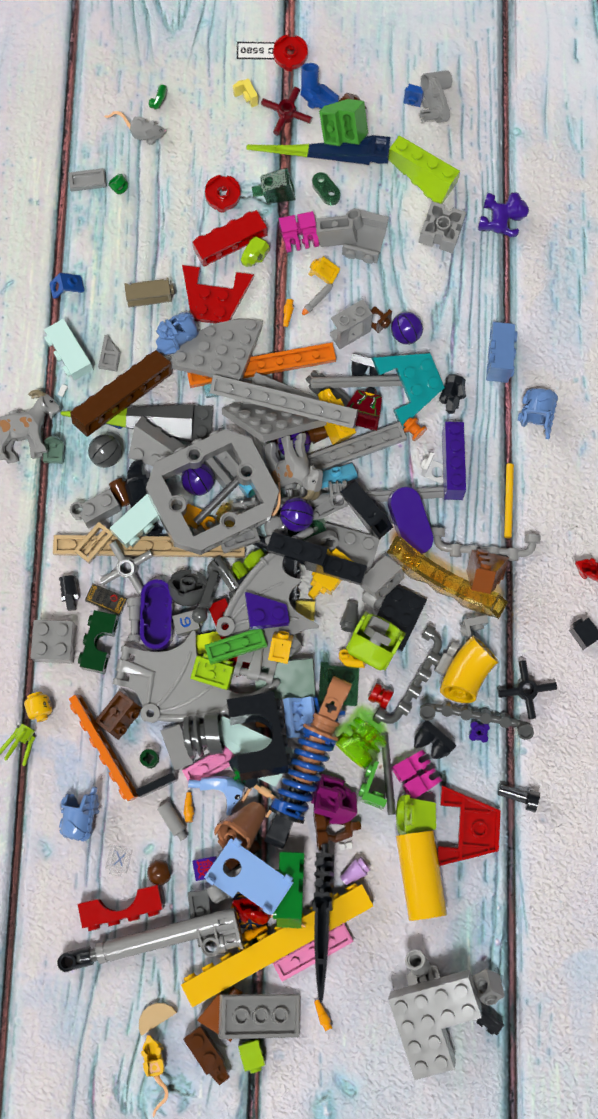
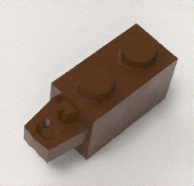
[183,1024,230,1085]

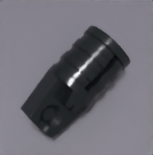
[59,575,79,611]

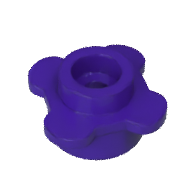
[469,722,490,743]

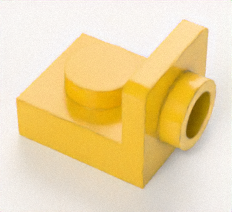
[308,256,340,284]
[268,631,294,664]

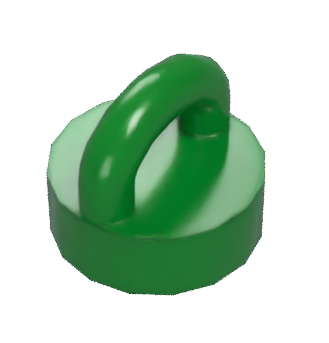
[108,174,128,194]

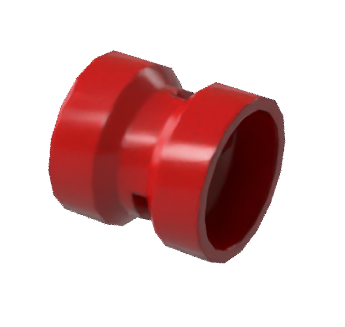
[368,683,394,709]

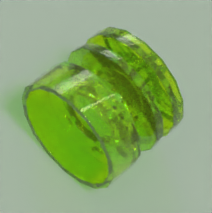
[335,716,387,770]

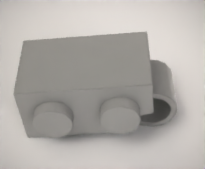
[316,209,363,247]
[70,489,122,529]
[360,555,405,610]

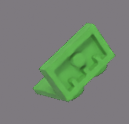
[358,761,387,809]

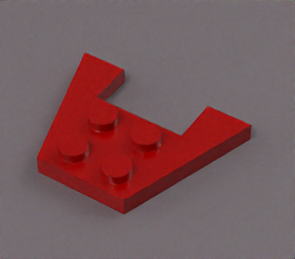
[182,265,254,324]
[437,786,501,866]

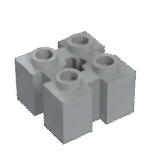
[419,201,466,254]

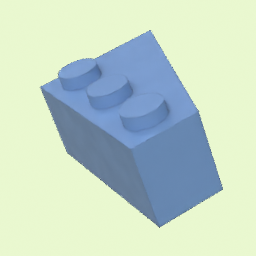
[486,322,518,383]

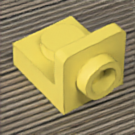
[233,78,258,108]

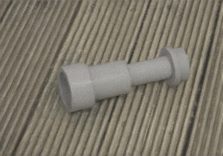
[127,598,141,642]

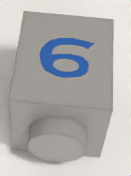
[172,610,203,638]

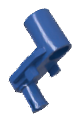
[300,63,339,109]

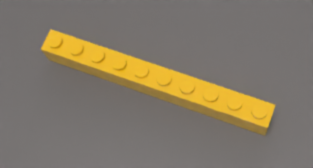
[181,883,374,1007]

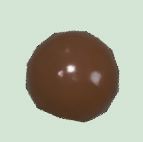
[147,860,171,885]

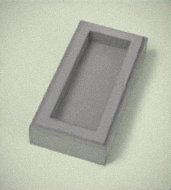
[68,168,106,192]

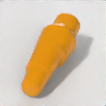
[283,299,294,327]
[183,792,194,823]
[242,925,268,942]
[314,999,332,1031]

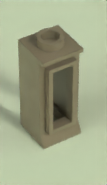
[124,277,175,307]

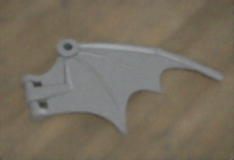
[216,527,319,685]
[112,630,280,723]

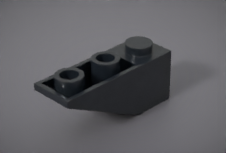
[340,480,393,540]

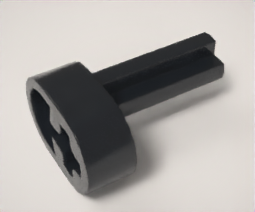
[497,784,540,813]

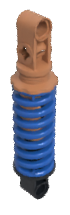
[264,676,352,850]

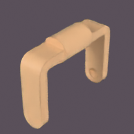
[241,785,278,818]

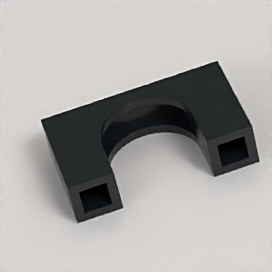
[227,692,292,781]

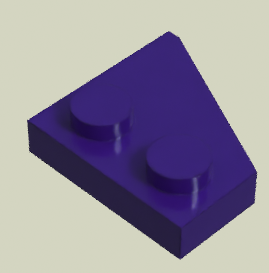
[245,592,290,630]

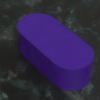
[387,487,433,554]
[140,579,174,652]

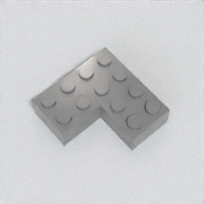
[388,970,483,1080]

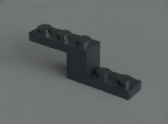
[266,532,367,585]

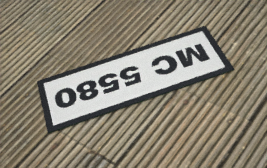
[237,42,275,60]

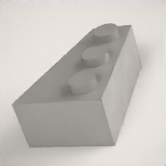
[128,416,191,476]

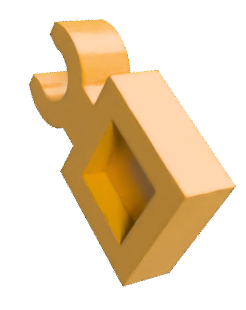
[183,503,216,531]

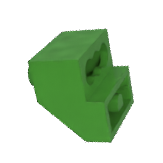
[319,99,368,146]

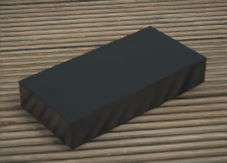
[136,773,177,798]

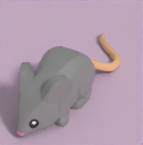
[104,111,166,145]
[264,482,285,545]

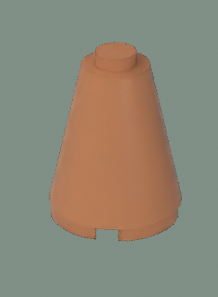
[214,802,266,851]

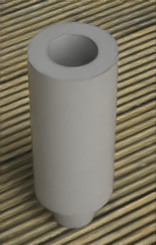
[157,801,187,841]

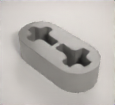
[305,530,338,551]

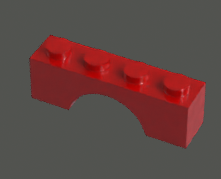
[77,885,164,931]

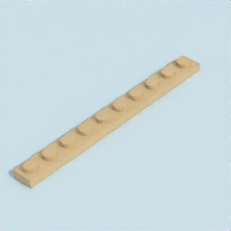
[53,535,245,558]

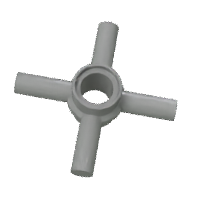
[100,541,154,594]

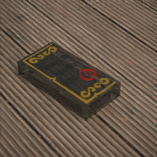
[84,583,128,616]

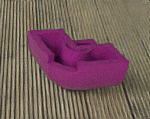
[311,773,357,824]

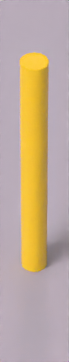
[504,463,514,538]

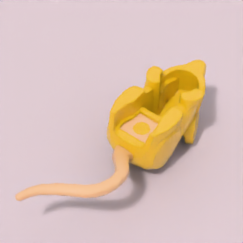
[141,1035,169,1117]

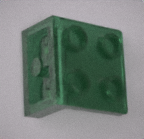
[318,662,359,706]

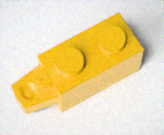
[318,389,357,445]
[308,548,354,600]

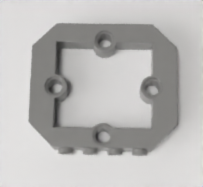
[146,429,279,555]

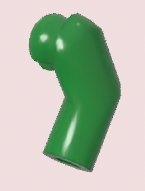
[149,84,167,109]

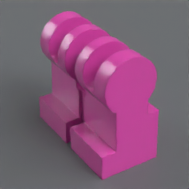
[279,211,319,253]
[391,750,443,799]

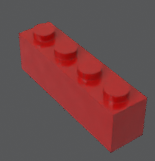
[192,210,267,267]

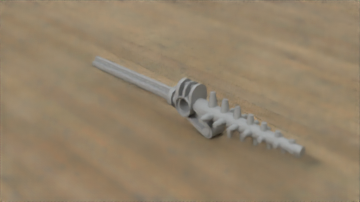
[233,480,444,521]

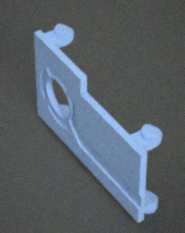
[204,837,293,915]

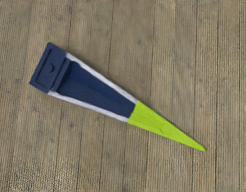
[246,135,390,165]

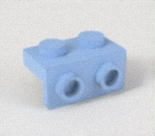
[283,696,315,738]

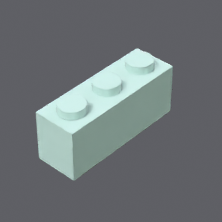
[44,319,93,381]
[110,494,161,548]

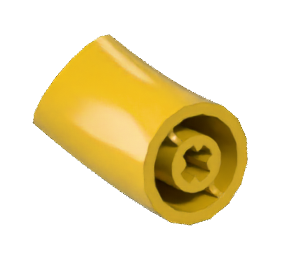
[440,635,499,703]

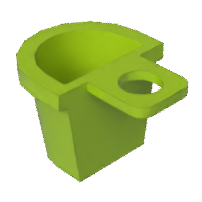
[396,795,436,835]

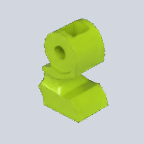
[232,549,266,580]

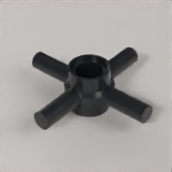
[498,660,557,720]

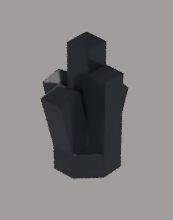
[439,375,466,414]

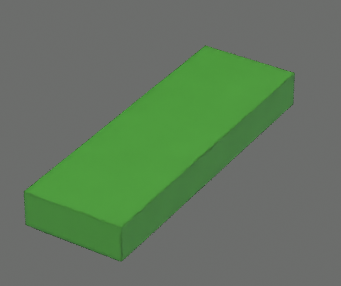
[205,629,267,665]

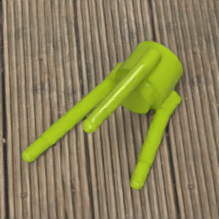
[0,724,35,766]

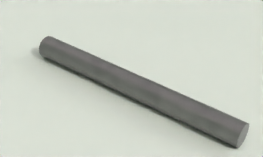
[193,470,251,525]
[380,735,396,815]

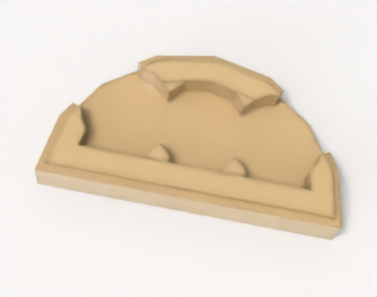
[139,1003,177,1036]

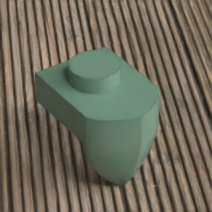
[43,435,64,464]

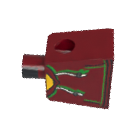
[346,387,382,431]

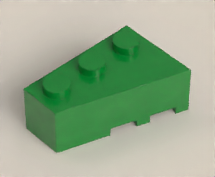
[273,852,304,928]

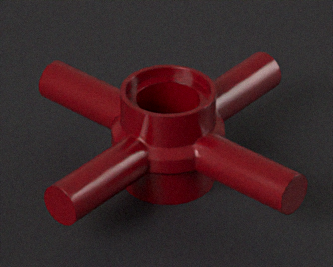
[261,87,313,135]

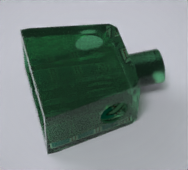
[252,168,296,203]

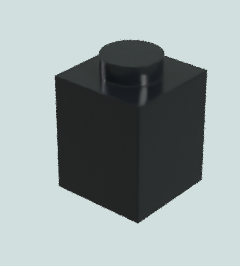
[569,617,598,650]

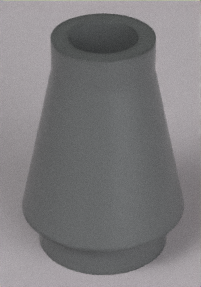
[340,602,358,632]

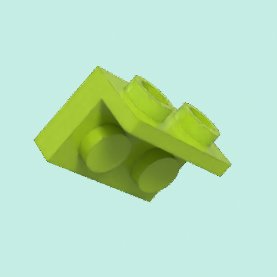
[190,653,235,690]

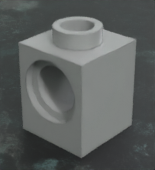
[472,968,505,1006]

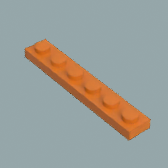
[69,695,139,801]

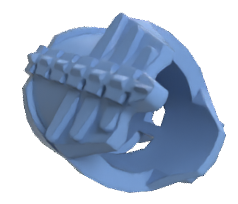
[156,312,199,356]
[518,388,558,439]
[59,787,100,841]

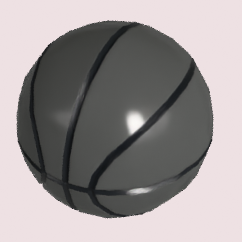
[88,434,122,468]

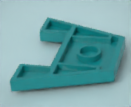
[372,353,445,427]

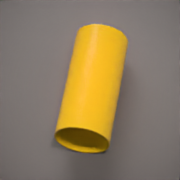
[396,831,447,921]

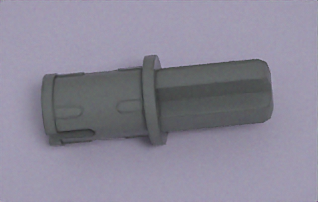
[210,555,239,592]

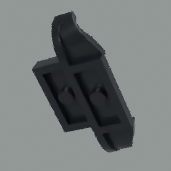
[125,460,174,535]

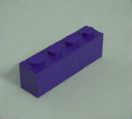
[442,421,466,500]

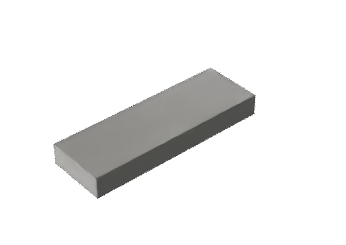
[191,439,232,489]

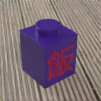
[192,856,217,881]

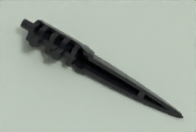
[312,844,334,1003]

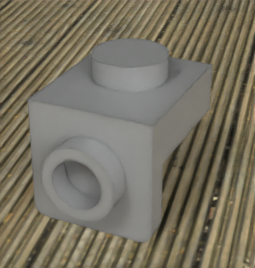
[364,616,392,646]

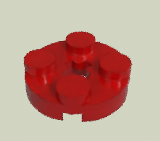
[273,35,308,71]
[205,175,241,213]

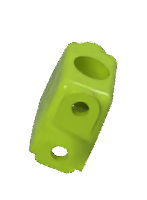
[346,611,406,671]

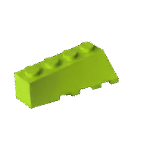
[388,135,460,204]

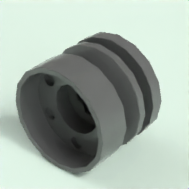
[183,712,224,759]

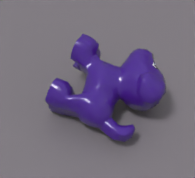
[478,192,529,237]

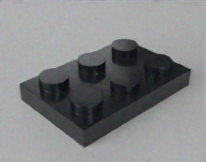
[377,585,427,652]

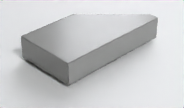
[98,335,121,372]

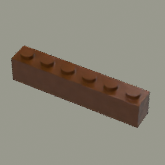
[70,350,172,437]

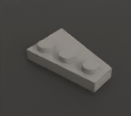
[322,523,379,573]

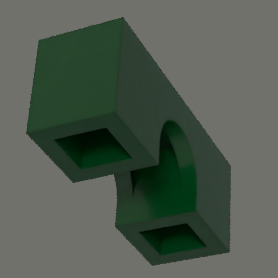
[78,610,119,674]

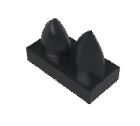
[351,353,385,376]
[414,721,457,759]

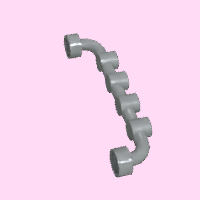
[431,527,541,561]

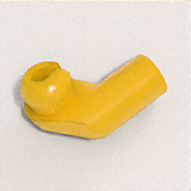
[339,649,366,668]

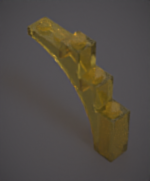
[387,536,508,619]

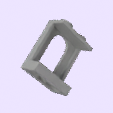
[330,299,373,350]

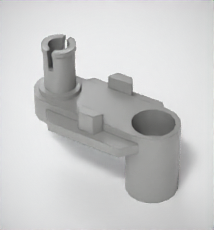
[419,70,452,123]
[405,950,441,986]

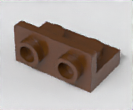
[94,691,142,740]

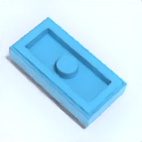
[322,463,358,488]

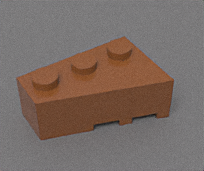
[467,549,509,594]

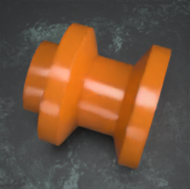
[403,417,427,441]

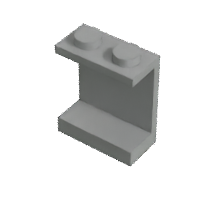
[342,208,389,264]

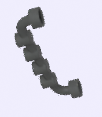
[372,624,442,724]
[420,701,534,740]

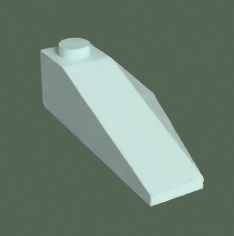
[218,716,294,787]

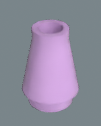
[340,857,371,886]

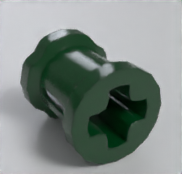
[140,749,159,769]

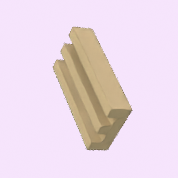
[74,522,114,564]

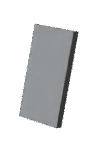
[219,994,300,1039]

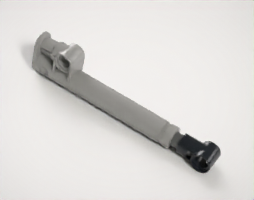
[57,908,244,972]

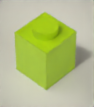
[238,1038,265,1073]

